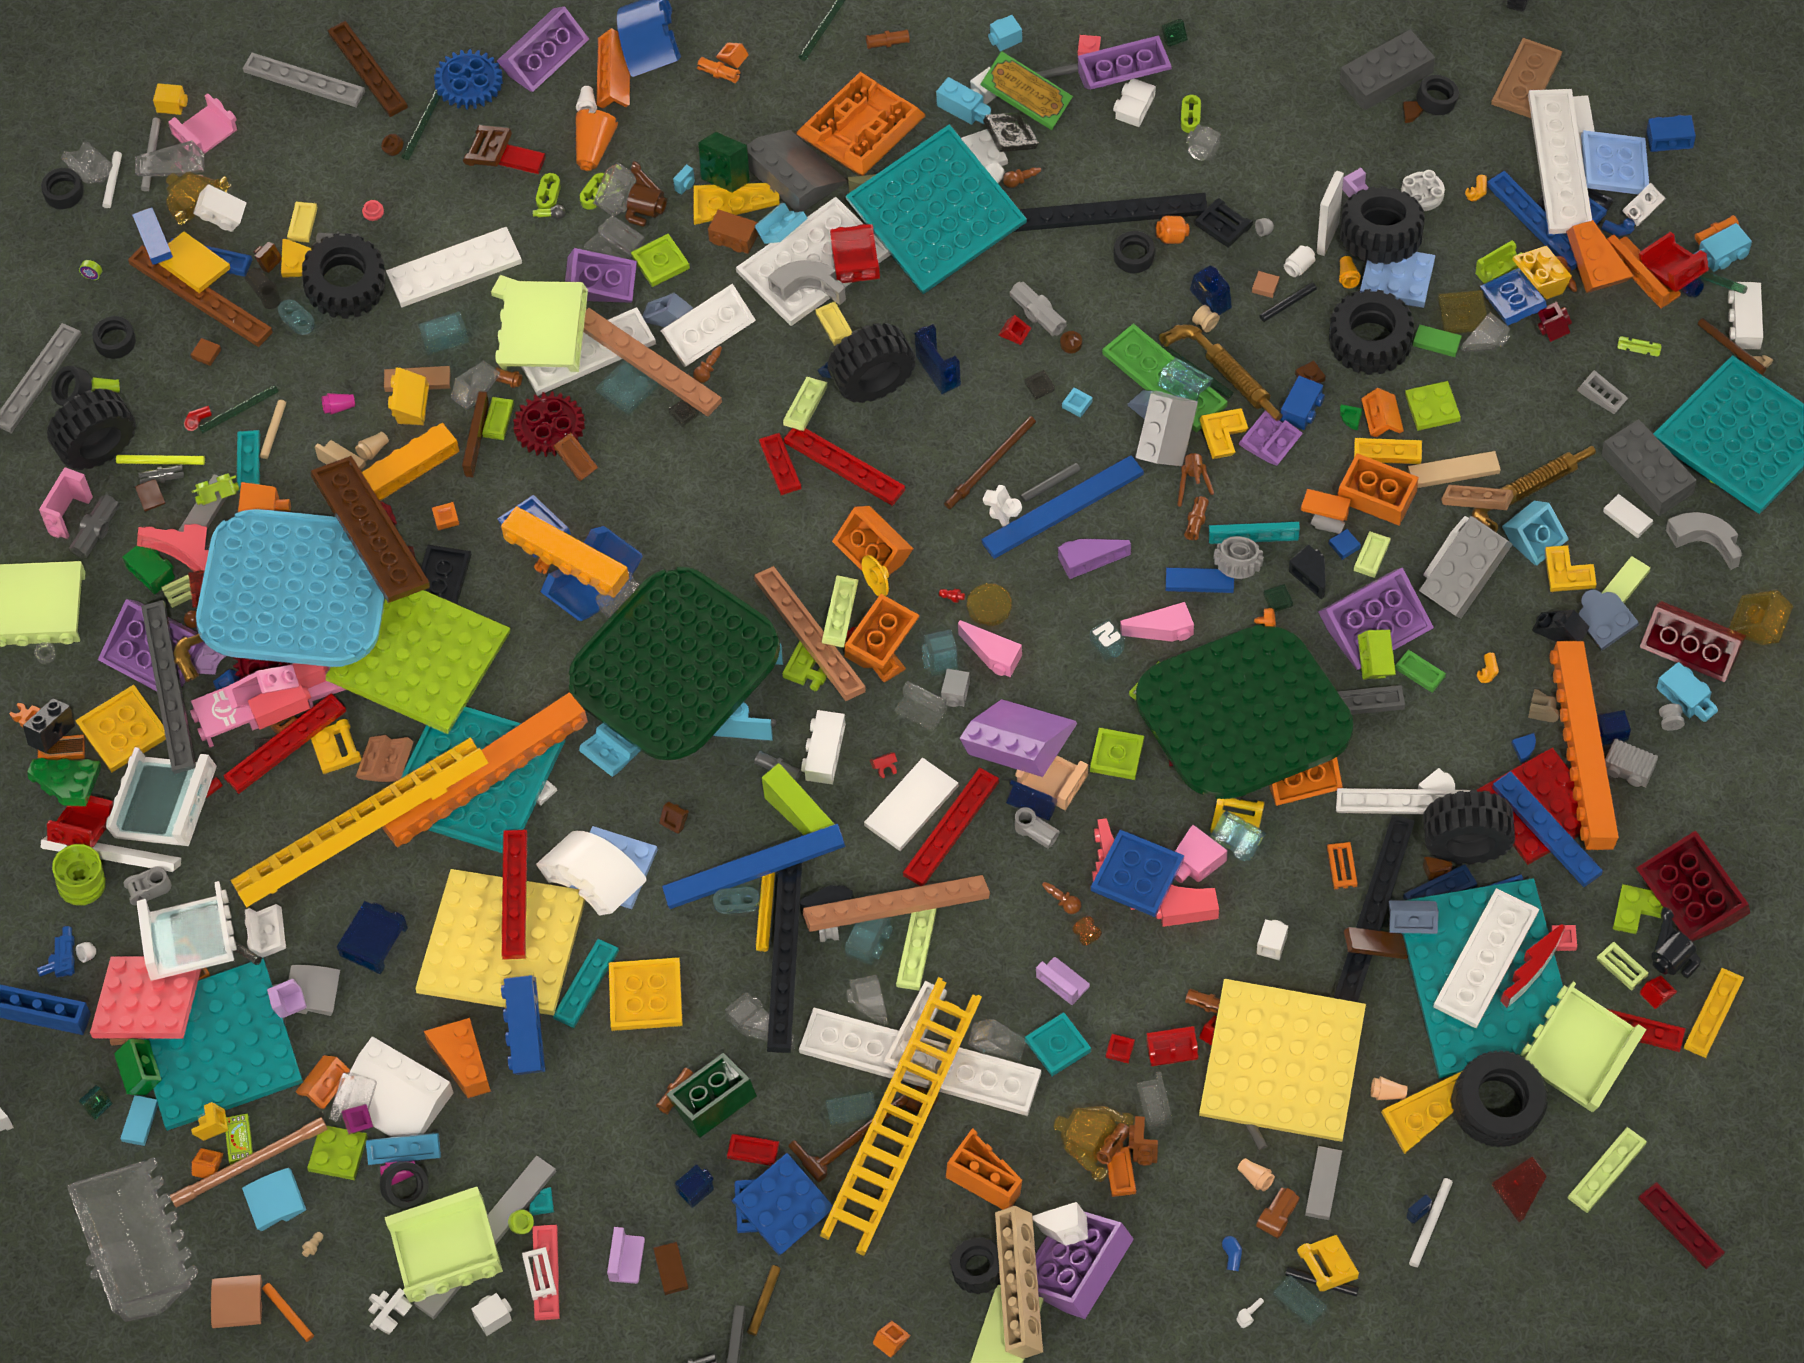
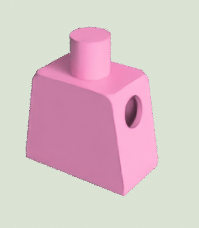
[1175,825,1227,883]

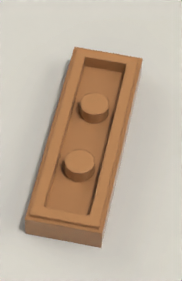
[384,366,451,392]
[1442,485,1514,510]

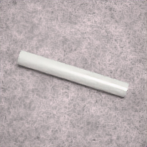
[102,152,122,208]

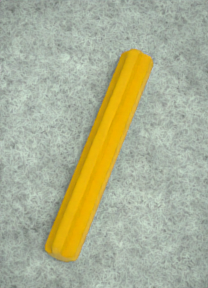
[756,872,775,952]

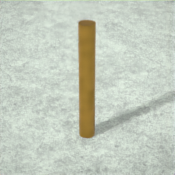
[747,1265,781,1336]

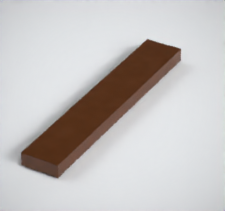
[327,21,408,117]

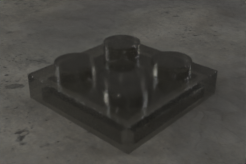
[983,112,1039,152]

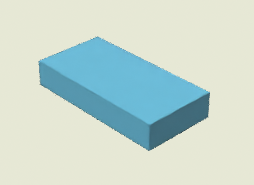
[120,1095,158,1146]

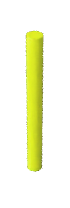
[116,455,205,465]

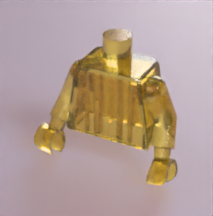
[166,171,231,225]
[1054,1106,1134,1182]

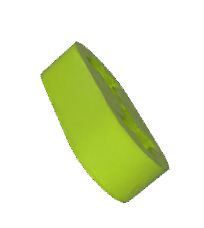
[1181,95,1201,133]
[536,173,561,209]
[580,173,611,210]

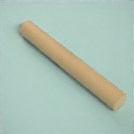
[260,400,286,459]

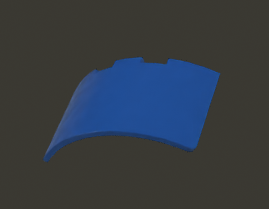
[617,0,681,77]
[540,526,642,621]

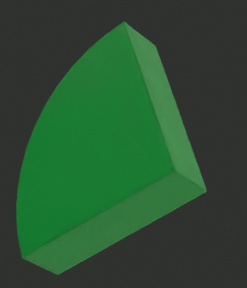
[1340,404,1362,431]

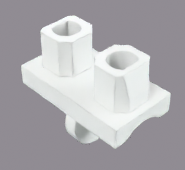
[1622,183,1666,226]
[983,485,1022,526]
[368,1288,412,1334]

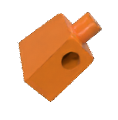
[238,482,291,512]

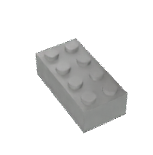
[1419,516,1513,619]

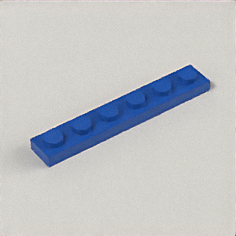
[1487,171,1577,271]
[1492,771,1603,887]

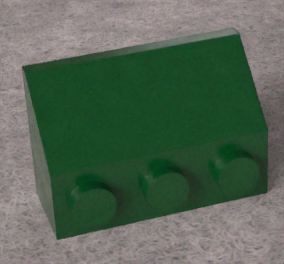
[666,1053,757,1138]

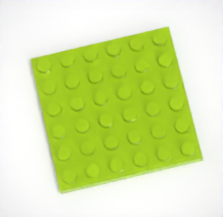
[326,590,510,734]

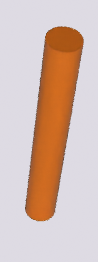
[262,1283,314,1342]

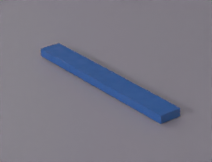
[982,455,1144,559]
[662,824,846,909]

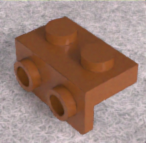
[1129,1116,1158,1166]

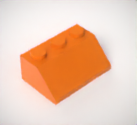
[832,506,914,575]
[844,594,919,669]
[1269,757,1343,806]

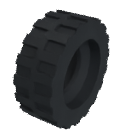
[950,1237,1000,1294]

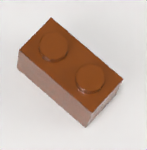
[708,209,759,254]

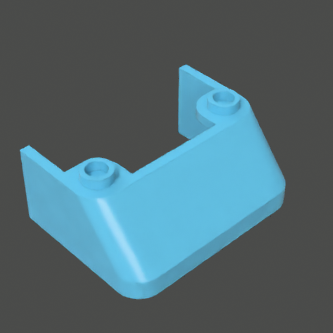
[713,643,783,740]

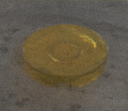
[967,583,1012,626]

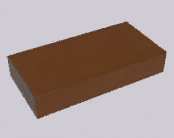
[653,1242,689,1295]

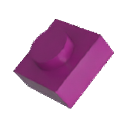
[342,1104,373,1135]

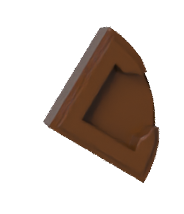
[1403,101,1424,123]

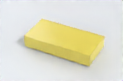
[287,202,318,242]
[815,301,852,346]

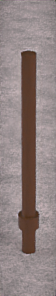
[944,416,1036,509]

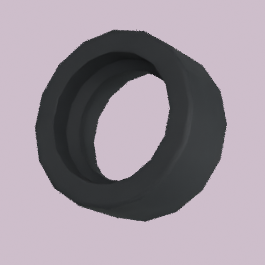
[1416,75,1459,115]
[41,168,84,209]
[1114,231,1155,274]
[92,316,136,359]
[51,365,92,406]
[380,1161,429,1208]

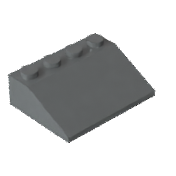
[747,130,847,212]

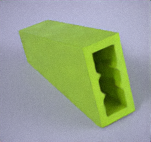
[762,763,835,835]

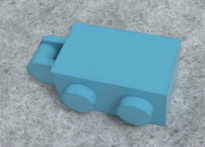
[936,77,991,125]
[1694,223,1752,272]
[1657,662,1718,722]

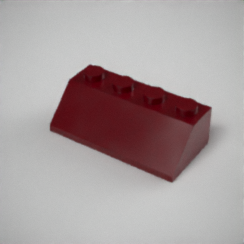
[1640,601,1746,682]

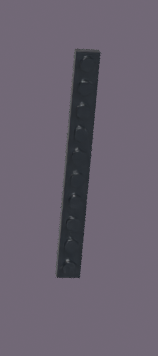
[1014,193,1207,232]
[1334,814,1415,1003]
[767,862,802,1053]

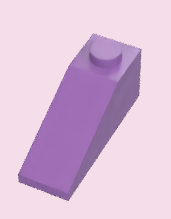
[1058,539,1131,579]

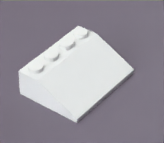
[334,1037,453,1137]

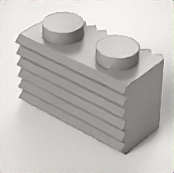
[1605,739,1658,788]

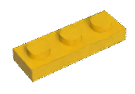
[1354,438,1422,464]

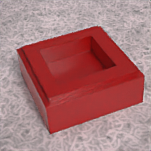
[1106,1034,1135,1064]

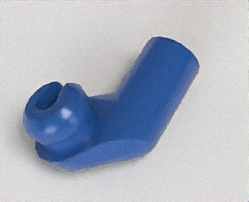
[1222,1236,1242,1271]

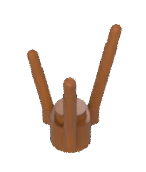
[1177,453,1214,507]

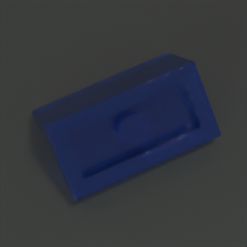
[1006,780,1057,821]

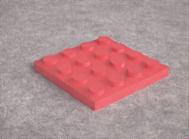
[90,956,202,1039]

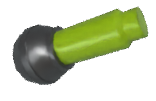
[533,204,566,220]

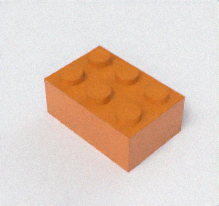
[1338,453,1419,526]

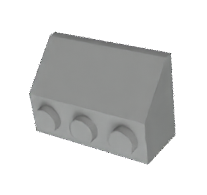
[1136,391,1198,466]

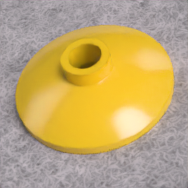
[862,555,889,597]

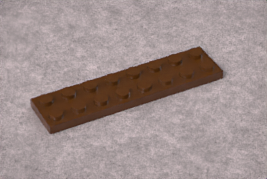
[311,456,429,603]

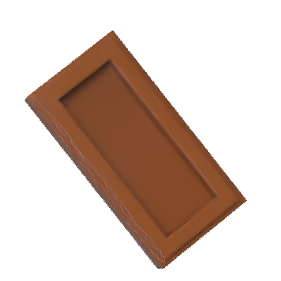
[553,433,598,481]

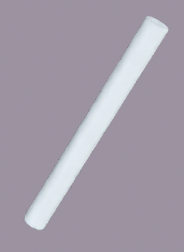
[1409,1178,1453,1267]

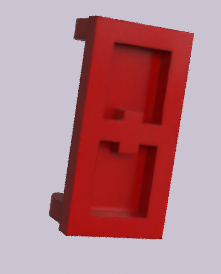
[1146,1026,1198,1066]

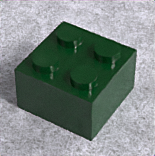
[698,132,750,193]

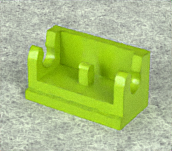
[1475,240,1522,284]
[1358,630,1396,680]

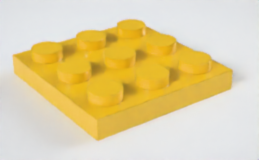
[75,685,166,773]
[609,958,683,1031]

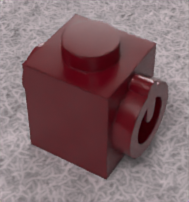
[1537,302,1572,342]

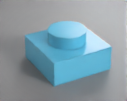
[673,164,695,195]
[1062,388,1092,418]

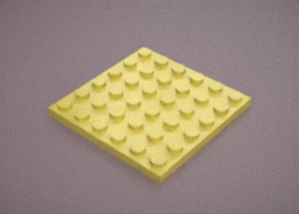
[415,869,586,1016]
[1199,979,1366,1142]

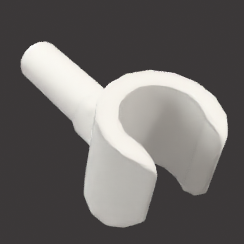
[1237,1298,1264,1328]

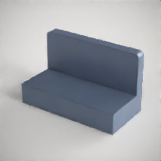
[1389,900,1439,934]

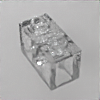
[593,162,636,216]

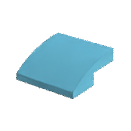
[579,723,641,777]
[242,1168,306,1231]

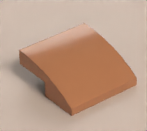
[356,735,414,782]
[211,1275,262,1328]

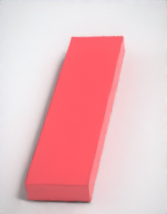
[533,1225,560,1321]

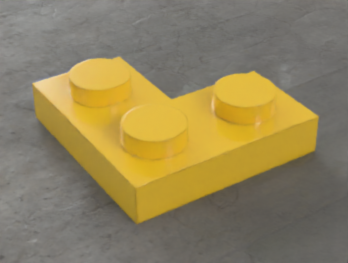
[1199,408,1248,459]
[1545,545,1597,592]

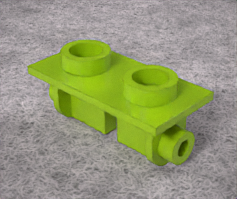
[191,473,240,506]

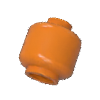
[1156,216,1189,244]

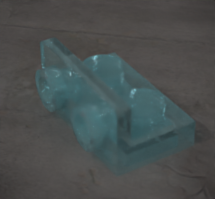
[1158,358,1213,401]

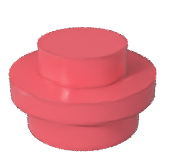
[362,200,384,221]

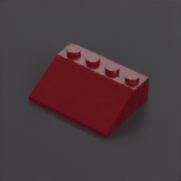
[1636,830,1750,942]

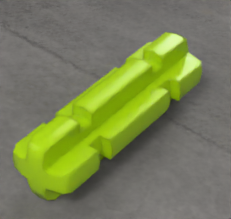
[1618,336,1661,356]

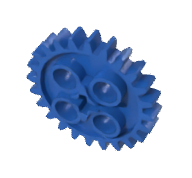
[434,49,503,110]

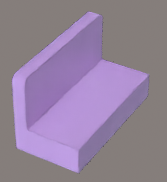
[1036,957,1090,1005]
[607,1227,645,1284]

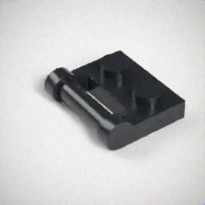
[1195,198,1253,248]

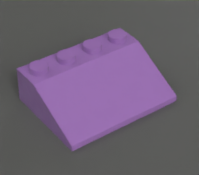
[1318,568,1434,670]
[98,599,204,691]
[960,699,1077,777]
[1035,1212,1134,1319]

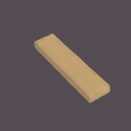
[1408,451,1501,488]

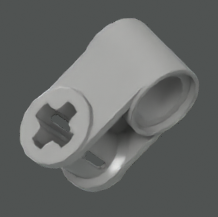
[123,867,172,906]

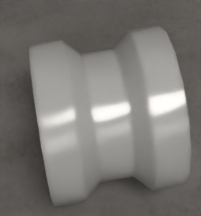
[1659,704,1685,731]
[819,927,839,942]

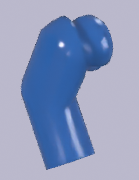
[1602,218,1635,237]

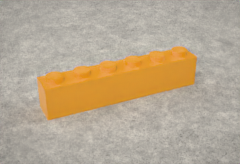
[362,423,460,501]
[501,506,629,598]

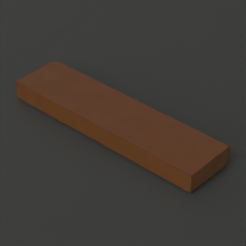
[462,391,489,477]

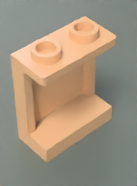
[1015,756,1088,811]

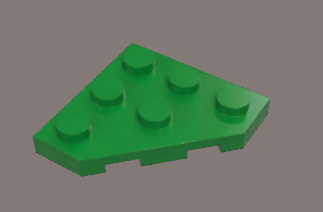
[27,758,101,806]

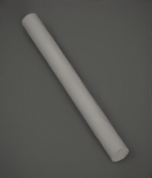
[141,118,161,191]

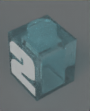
[1090,619,1125,660]

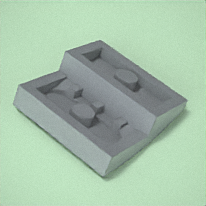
[288,965,340,1016]

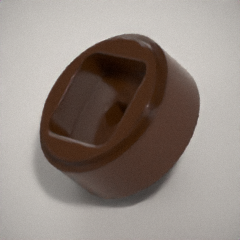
[381,134,404,156]
[1060,331,1082,353]

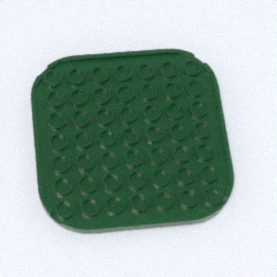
[568,567,780,760]
[1136,625,1353,799]

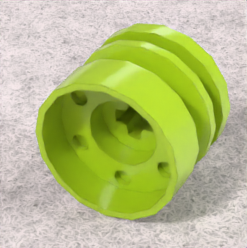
[52,844,106,905]

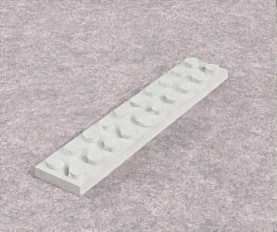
[799,1008,1041,1116]

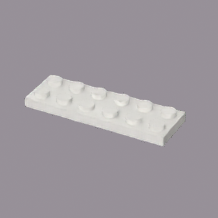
[386,227,522,308]
[521,307,656,396]
[1433,888,1539,1029]

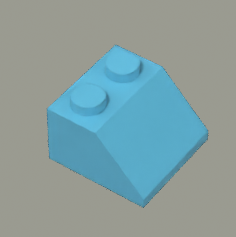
[1502,501,1569,565]

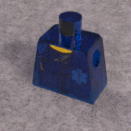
[1190,265,1232,315]

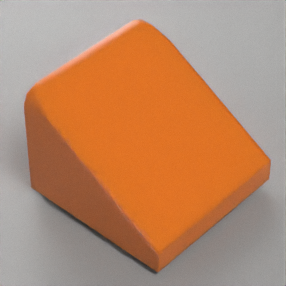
[716,43,748,68]
[873,654,906,682]
[192,1148,223,1178]
[873,1321,911,1358]

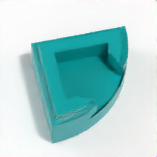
[529,1187,554,1216]

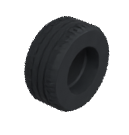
[1451,1051,1548,1147]

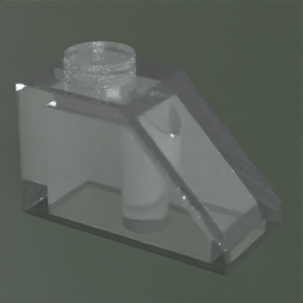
[1460,312,1510,352]
[451,361,500,410]
[846,975,888,1027]
[968,1019,1026,1061]

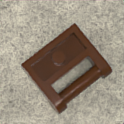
[463,125,512,167]

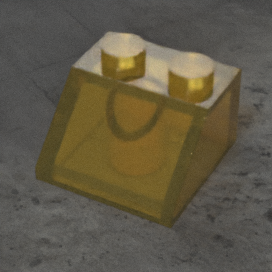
[1729,590,1793,645]

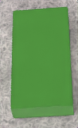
[1413,324,1462,357]
[1395,649,1446,693]

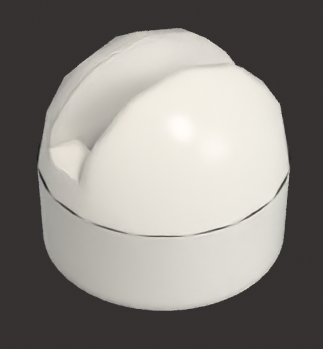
[76,942,96,962]

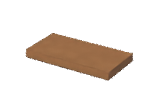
[1491,38,1563,118]

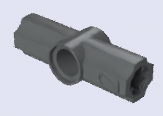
[69,495,120,559]

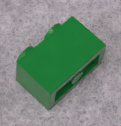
[122,545,175,595]
[114,1039,162,1095]

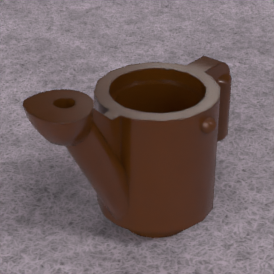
[625,161,667,227]

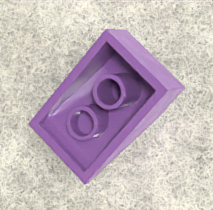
[565,248,637,303]

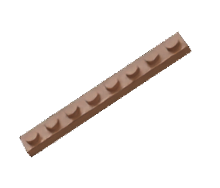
[583,308,722,416]
[754,566,865,701]
[803,875,990,932]

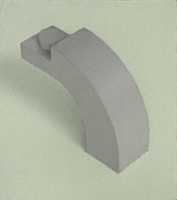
[768,260,846,305]
[1666,512,1742,570]

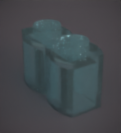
[1210,811,1266,861]

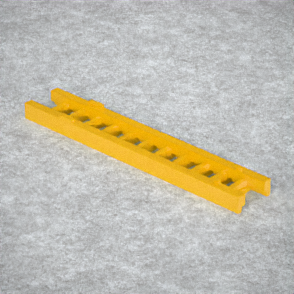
[230,737,488,907]
[820,977,982,1256]

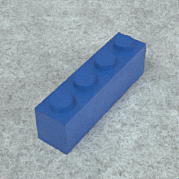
[501,975,545,1075]
[0,985,91,1035]

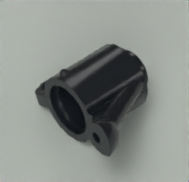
[1652,907,1701,978]

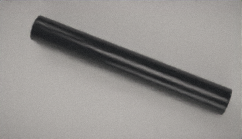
[1259,282,1317,322]
[1285,1267,1359,1297]

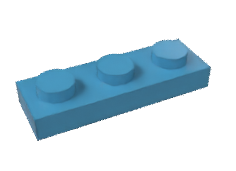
[366,1133,441,1165]

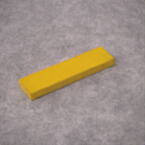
[1684,968,1744,1058]

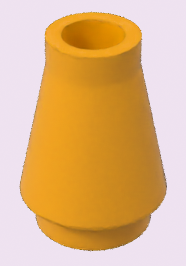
[1339,256,1361,288]

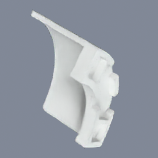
[536,831,646,915]

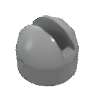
[1255,218,1274,237]

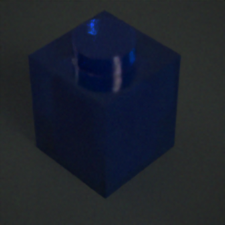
[1597,710,1631,746]
[675,1165,714,1208]

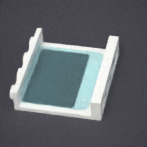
[106,747,217,846]
[137,881,237,981]

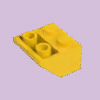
[1512,246,1572,299]
[388,368,429,425]

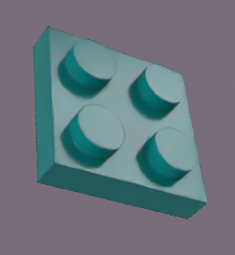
[1025,1012,1091,1076]

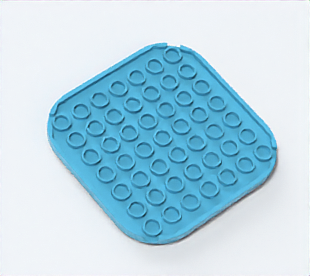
[196,509,385,667]

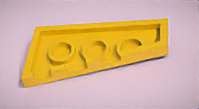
[694,183,780,225]
[1381,1071,1462,1154]

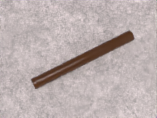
[1698,318,1767,375]

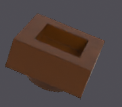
[1295,361,1326,383]

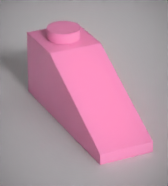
[1120,602,1194,641]
[958,620,1022,677]

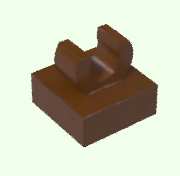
[253,242,282,273]
[659,802,689,834]

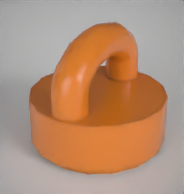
[1254,608,1276,627]

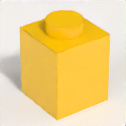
[153,84,188,115]

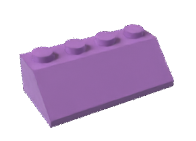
[497,6,589,92]
[1078,35,1171,90]

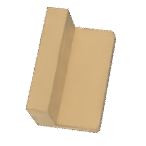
[315,440,366,470]

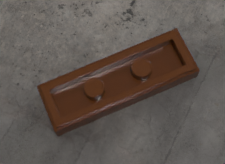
[1344,927,1408,959]

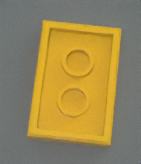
[158,231,230,293]

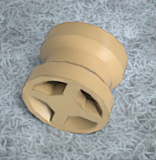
[1192,305,1220,333]

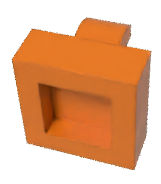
[432,502,459,530]

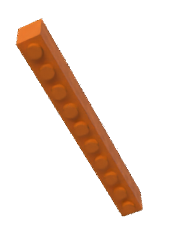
[1550,641,1619,850]
[382,692,588,847]

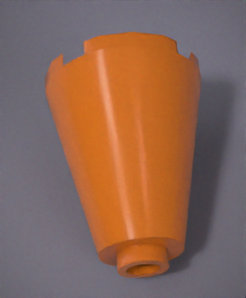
[576,109,618,171]

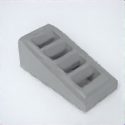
[1577,370,1628,414]

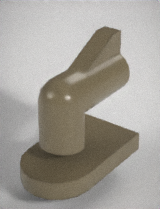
[1528,689,1560,722]

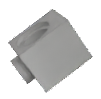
[941,669,970,707]

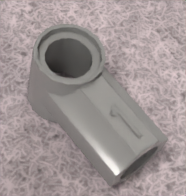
[1015,807,1060,849]

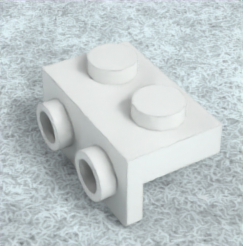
[245,904,286,958]

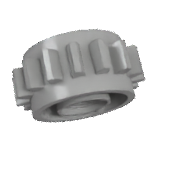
[1214,536,1264,579]

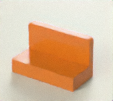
[1361,388,1404,437]
[1301,489,1351,521]
[296,1055,350,1109]

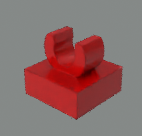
[870,752,897,778]

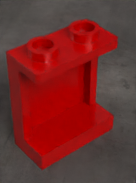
[830,224,880,283]
[1639,232,1709,292]
[47,795,113,848]

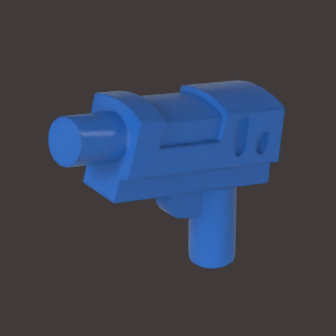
[37,926,75,977]

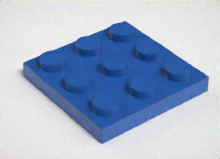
[1091,830,1184,917]
[732,1153,833,1256]

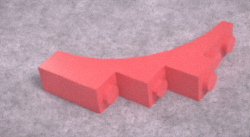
[137,524,209,581]
[248,663,329,730]
[1092,818,1219,927]

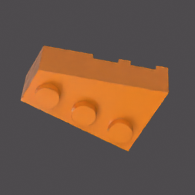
[1566,220,1633,293]
[424,1018,491,1098]
[946,1128,1022,1210]

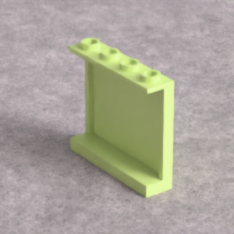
[495,281,588,372]
[0,561,85,647]
[1520,981,1647,1112]
[385,1187,503,1303]

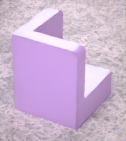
[1342,168,1369,198]
[267,979,306,1018]

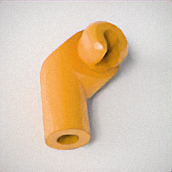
[1465,175,1487,201]
[1477,653,1499,684]

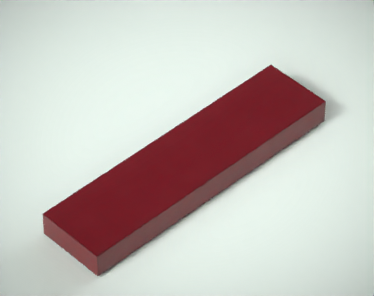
[1638,1182,1725,1270]

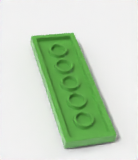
[1102,323,1228,433]

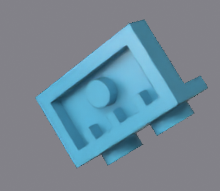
[755,203,808,244]

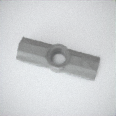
[1010,282,1067,336]

